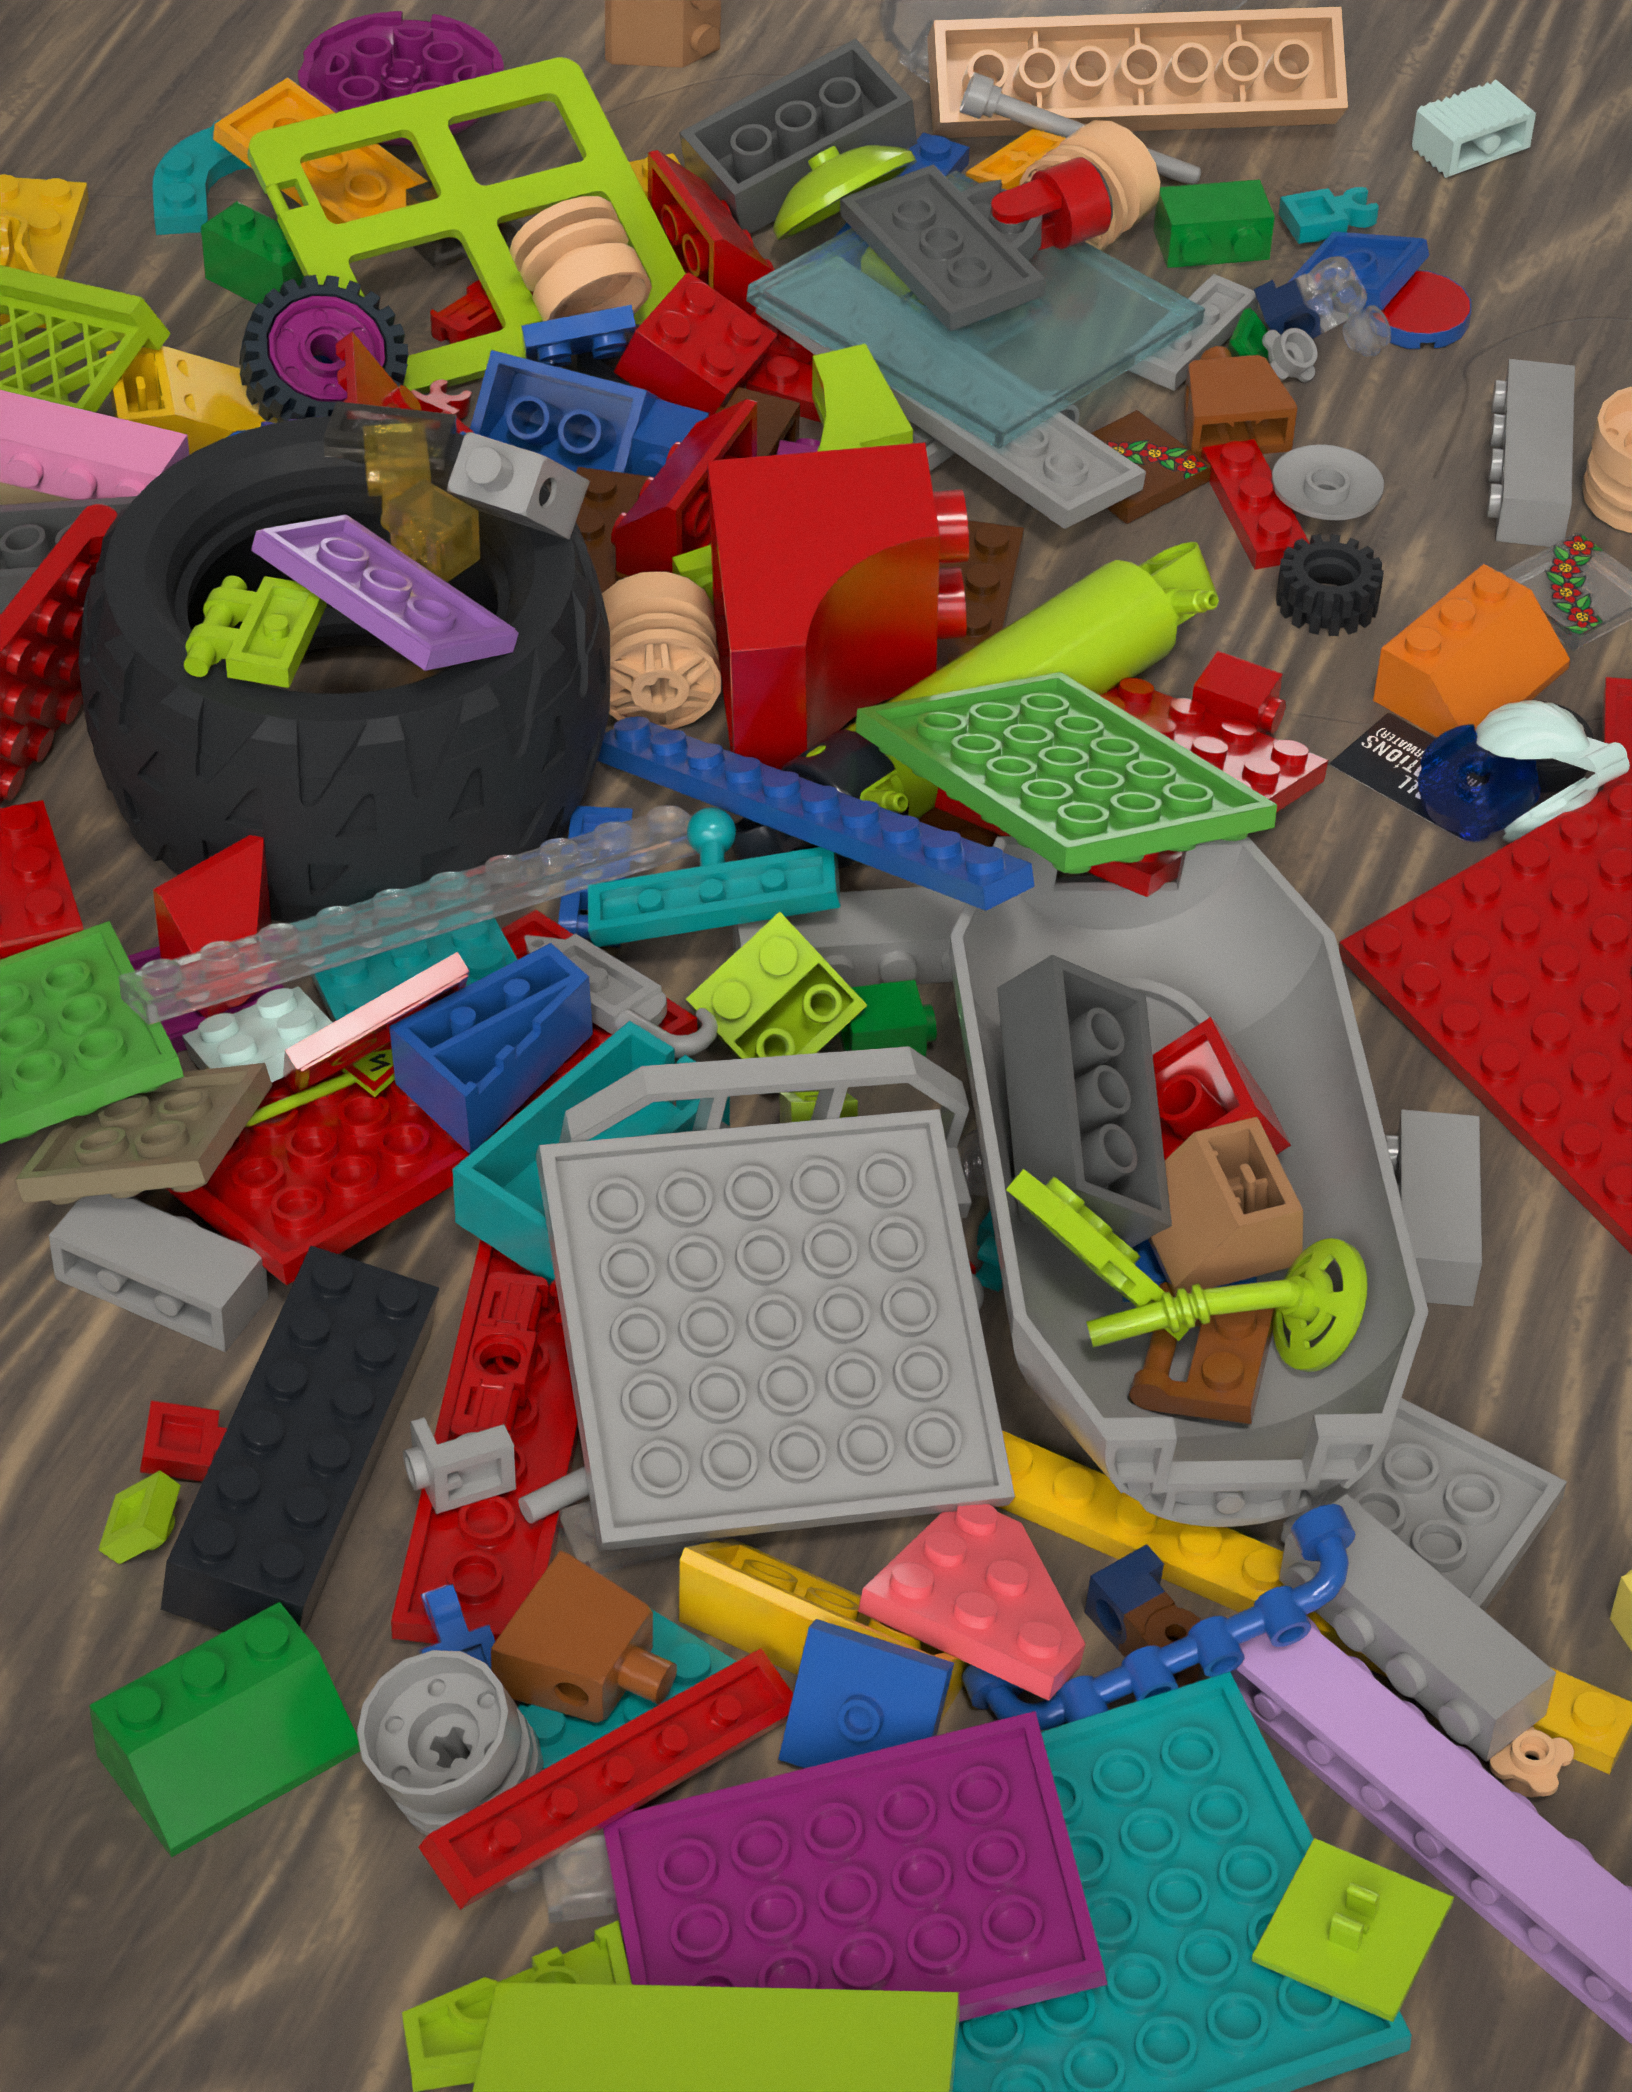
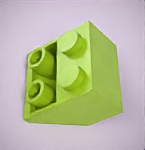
[685,912,867,1059]

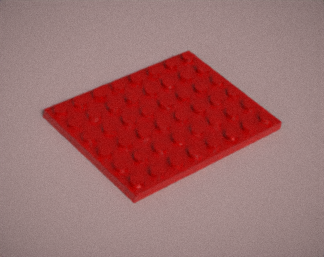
[1339,774,1632,1255]

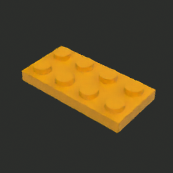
[213,77,438,224]

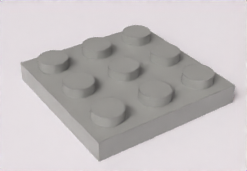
[1281,1398,1567,1611]

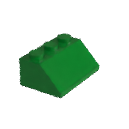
[89,1602,360,1858]

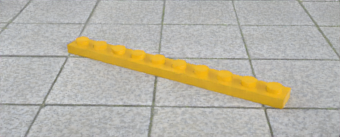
[998,1430,1632,1775]

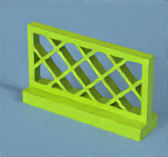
[0,265,171,413]

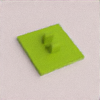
[1252,1838,1454,2022]

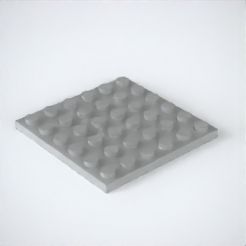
[536,1109,1015,1551]

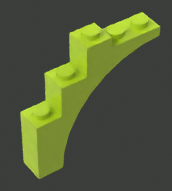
[672,343,913,605]

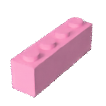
[0,390,189,500]

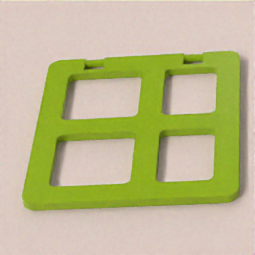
[247,57,686,394]

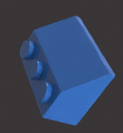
[470,350,664,474]

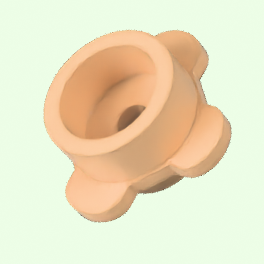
[1489,1726,1574,1797]

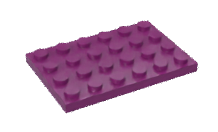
[603,1711,1107,2022]

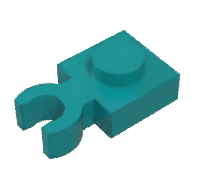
[1278,187,1379,244]

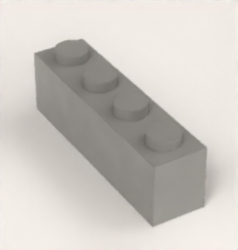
[1487,359,1575,548]
[1279,1493,1556,1762]

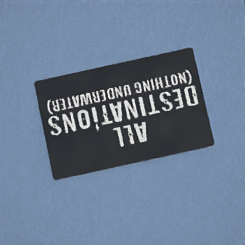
[1330,713,1520,839]

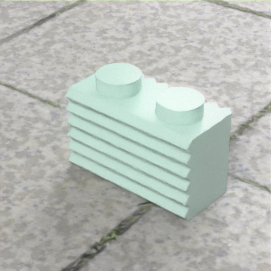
[1412,79,1536,178]

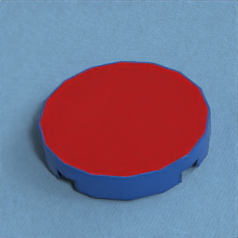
[1364,270,1471,349]

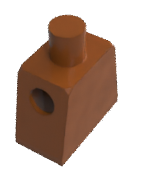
[1184,346,1298,458]
[491,1550,677,1723]

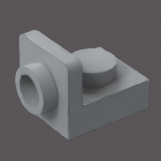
[403,1417,516,1514]

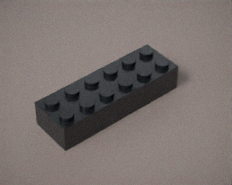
[160,1246,439,1633]

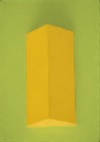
[679,1538,971,1722]

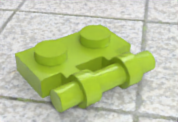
[184,576,327,688]

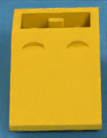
[106,345,277,455]

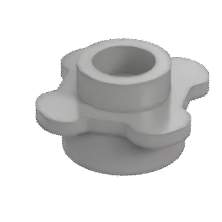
[1262,328,1317,383]

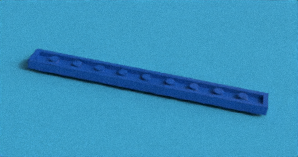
[597,716,1035,911]

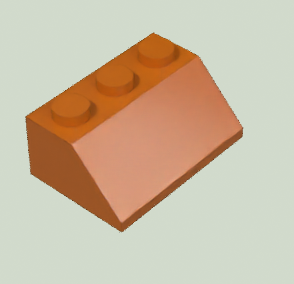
[1373,564,1570,754]

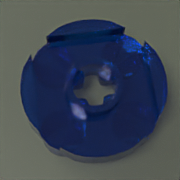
[1418,724,1540,842]

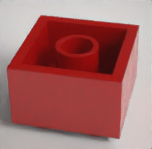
[614,271,777,416]

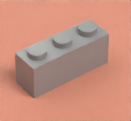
[1385,1109,1482,1307]
[49,1194,269,1353]

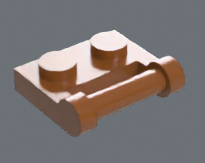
[1129,1282,1275,1424]

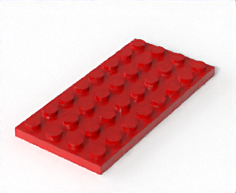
[165,909,698,1286]

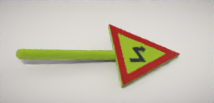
[245,1045,395,1127]

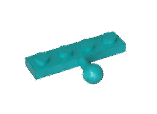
[588,807,841,947]

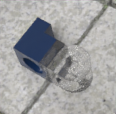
[1253,256,1367,339]

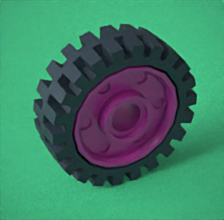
[239,275,408,423]

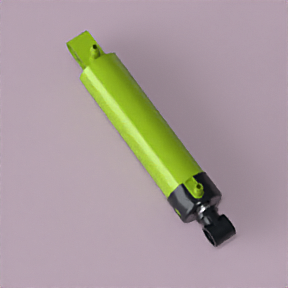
[732,542,1219,869]

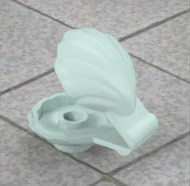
[1476,700,1630,843]

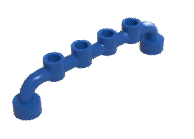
[962,1504,1356,1731]

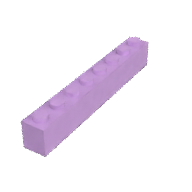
[1210,1616,1632,2044]

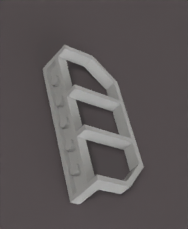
[559,1047,972,1218]

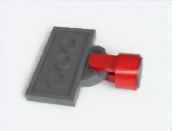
[840,157,1113,331]

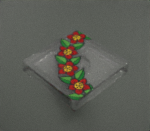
[1501,532,1632,651]

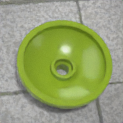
[773,145,917,241]

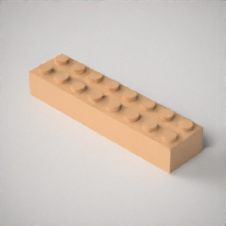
[927,7,1348,138]

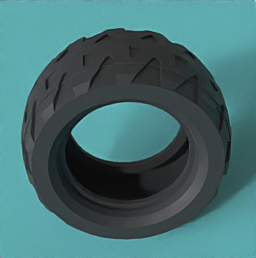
[79,415,610,928]

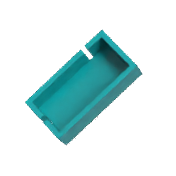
[453,1021,730,1284]

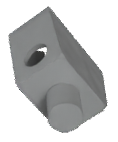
[447,432,590,540]

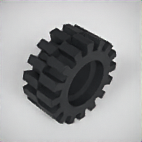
[1276,534,1384,636]

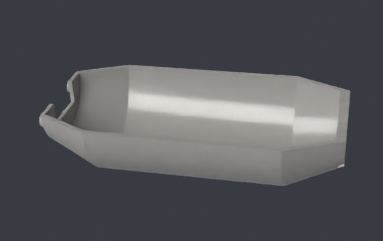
[949,836,1429,1527]

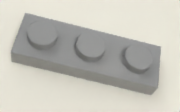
[1128,274,1258,391]

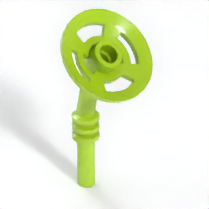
[1086,1238,1368,1372]

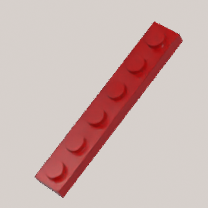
[418,1648,793,1910]

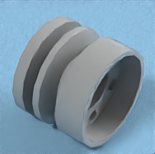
[357,1650,544,1836]

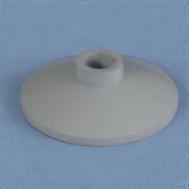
[1272,444,1384,520]

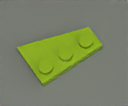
[1006,1169,1196,1341]
[402,1920,632,2092]

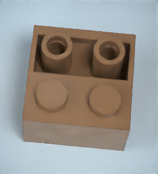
[1148,1117,1303,1297]

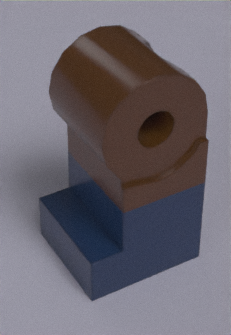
[1084,1544,1201,1688]

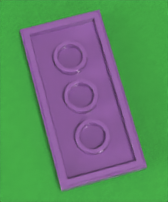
[251,515,519,671]

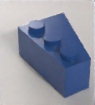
[389,943,593,1154]

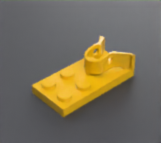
[0,174,89,328]

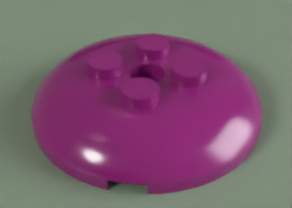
[298,11,504,146]

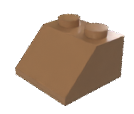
[605,0,721,68]

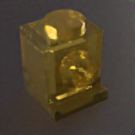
[363,422,432,521]
[381,479,480,582]

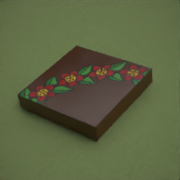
[1091,410,1211,524]

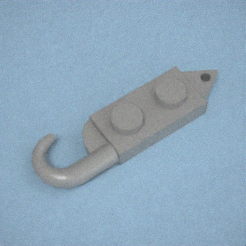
[525,934,718,1058]

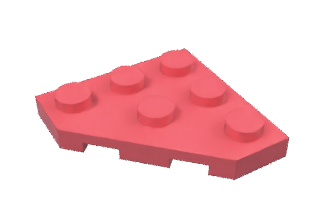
[858,1504,1086,1701]

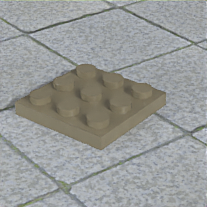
[15,1063,272,1205]

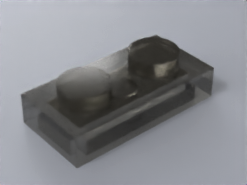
[324,401,457,470]

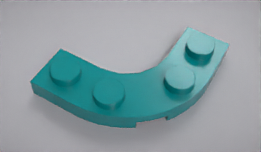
[152,119,251,235]

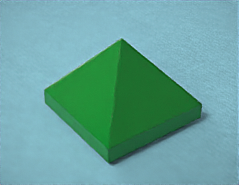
[1228,307,1268,361]

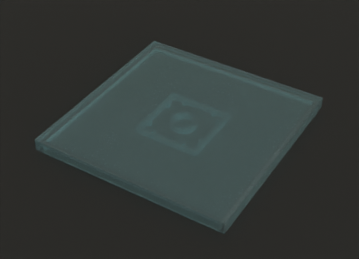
[746,171,1205,449]

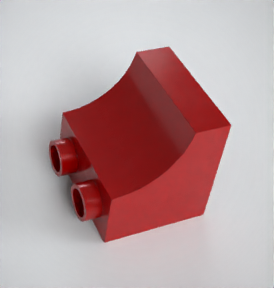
[707,442,969,770]

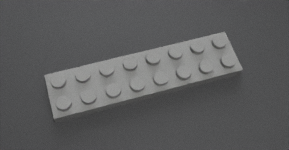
[756,260,1146,529]

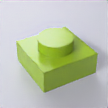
[98,1471,181,1565]

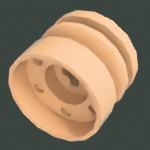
[1019,120,1161,261]
[509,196,652,321]
[1582,387,1632,533]
[602,572,721,730]

